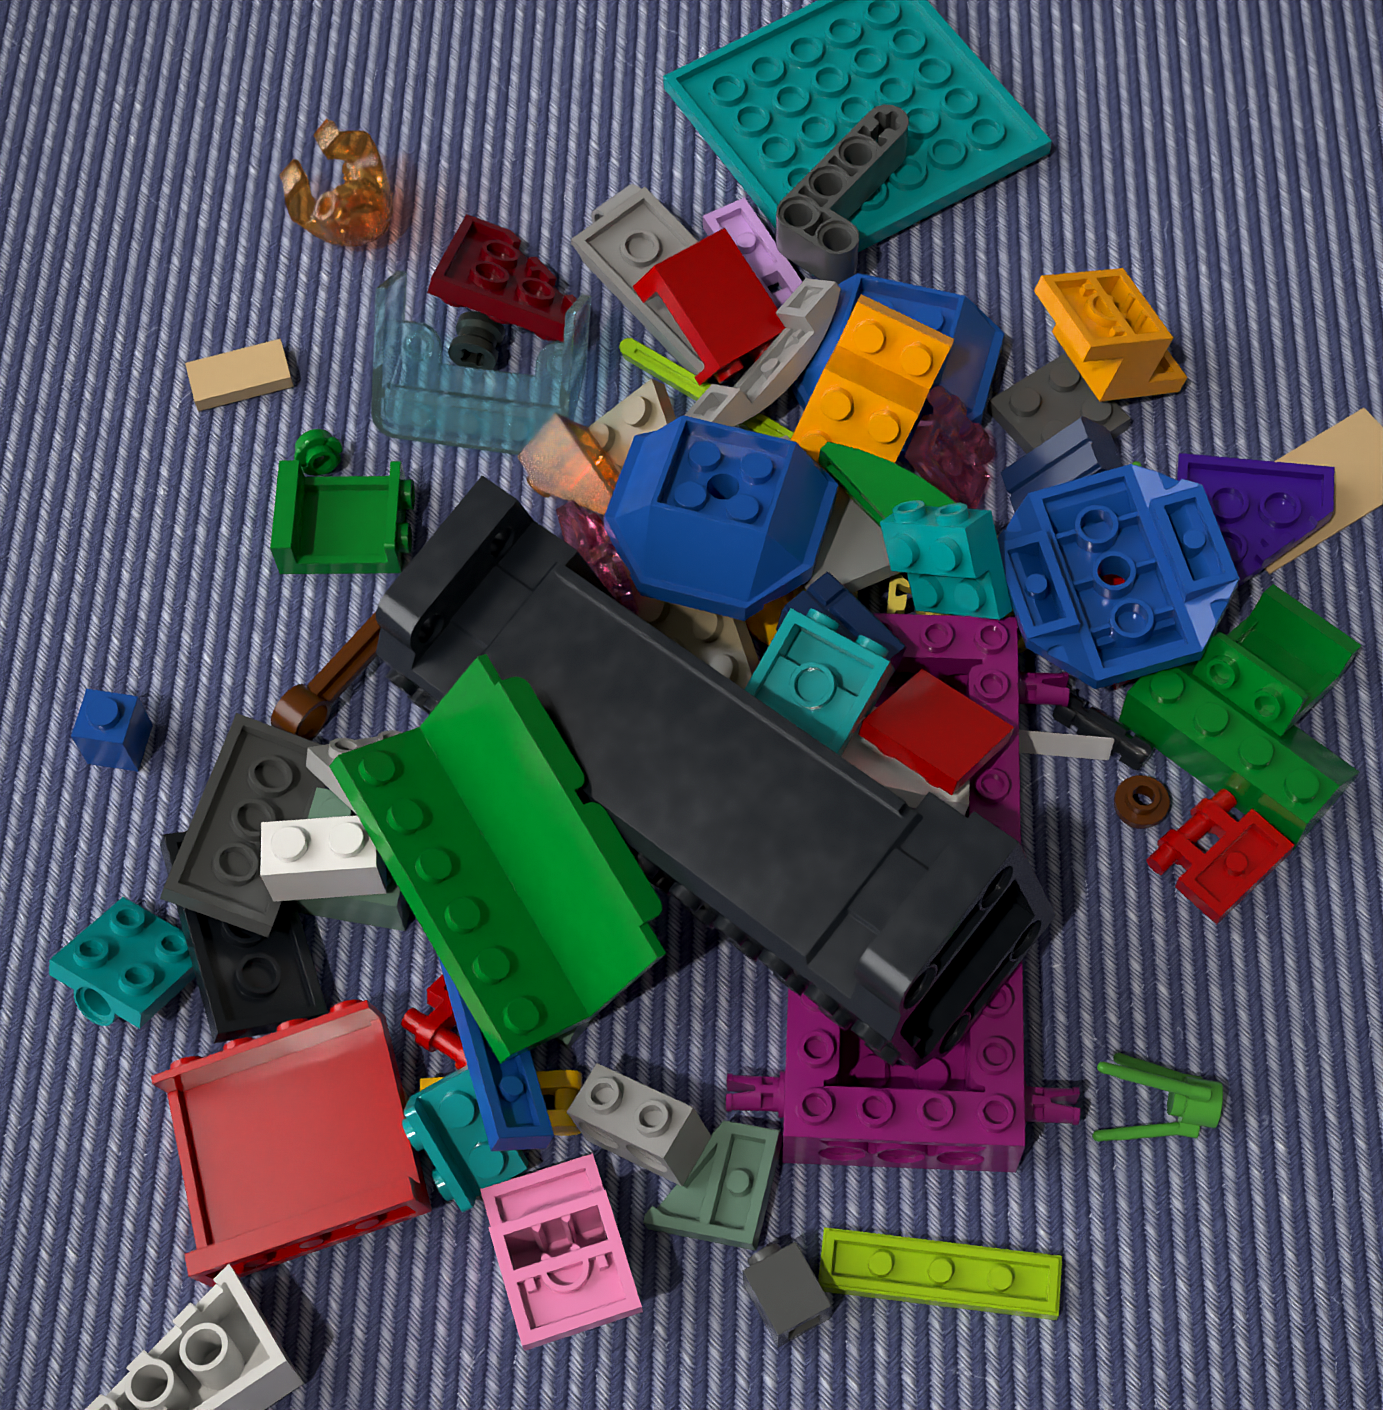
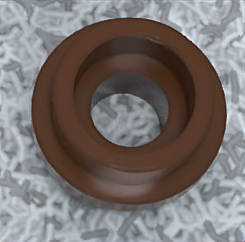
[1114,775,1170,829]

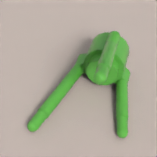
[1092,1053,1223,1142]

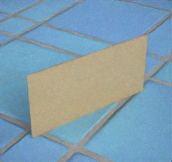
[1264,408,1383,575]

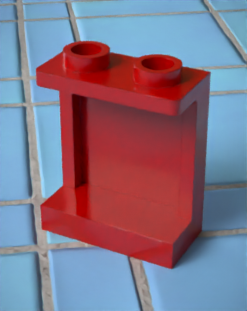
[632,228,786,386]

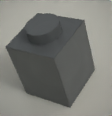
[742,1242,832,1348]

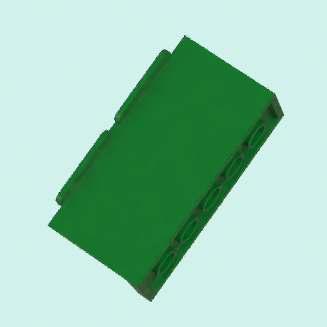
[329,654,666,1064]

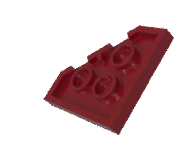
[427,214,583,344]

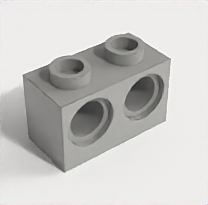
[567,1063,711,1186]

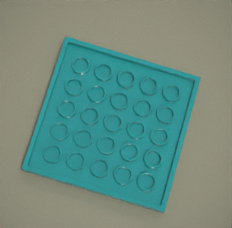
[663,0,1052,276]

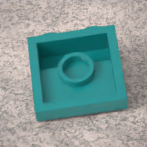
[880,500,1012,620]
[744,608,895,756]

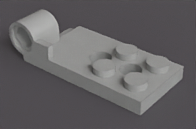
[571,184,704,375]

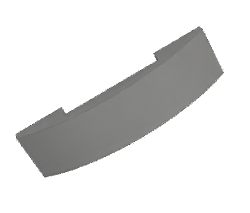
[685,278,841,427]

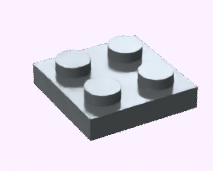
[987,352,1131,454]

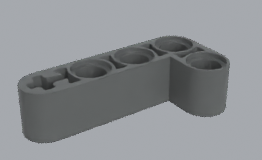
[776,104,909,284]

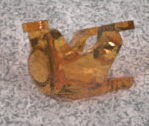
[279,118,393,247]

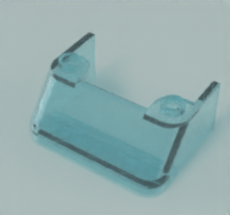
[371,271,591,458]

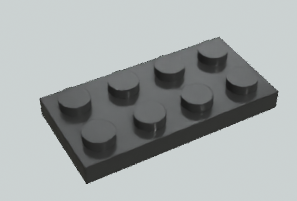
[160,713,325,937]

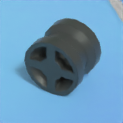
[448,311,505,373]

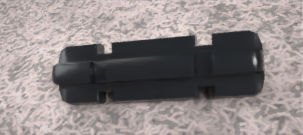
[1052,693,1154,770]

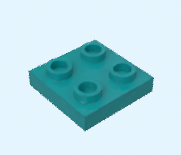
[49,897,196,1029]

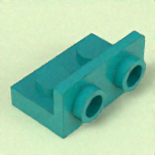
[402,1065,529,1212]

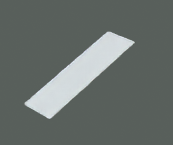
[1019,730,1114,760]

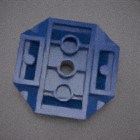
[790,273,1005,465]
[604,415,839,621]
[997,464,1239,689]

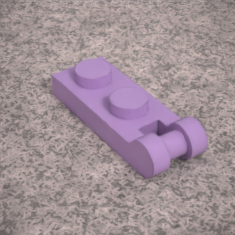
[702,197,802,309]

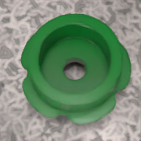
[294,429,343,476]

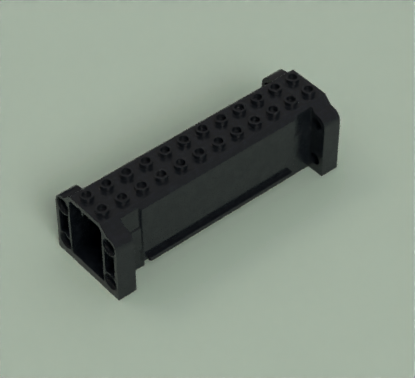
[376,476,1056,1070]

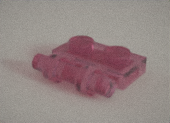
[904,386,995,509]
[556,500,640,615]

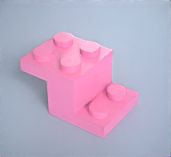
[480,1153,643,1351]

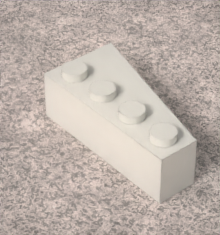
[85,1264,304,1410]

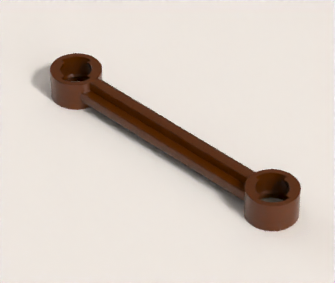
[271,612,381,741]

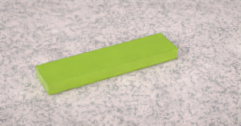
[818,1227,1062,1320]

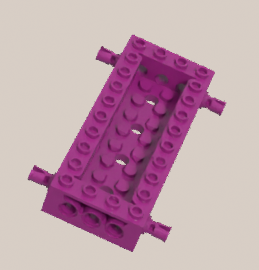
[726,613,1080,1173]

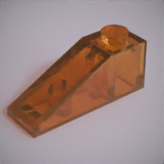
[517,412,620,516]

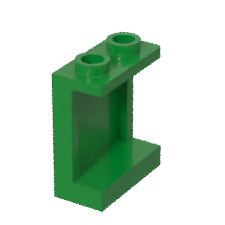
[270,460,415,574]
[1192,584,1362,737]

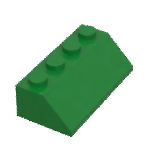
[1118,660,1359,851]

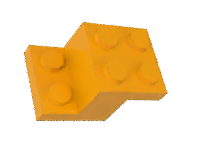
[1034,268,1187,402]
[790,294,954,477]

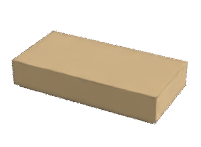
[185,338,294,411]

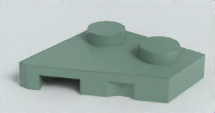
[643,1120,783,1251]

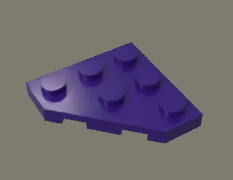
[1175,453,1335,588]

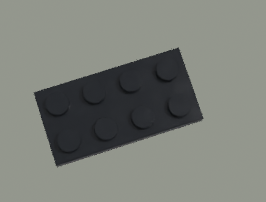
[160,831,328,1044]

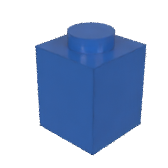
[71,689,153,772]

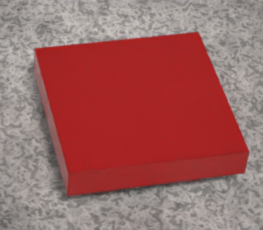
[858,669,1015,795]

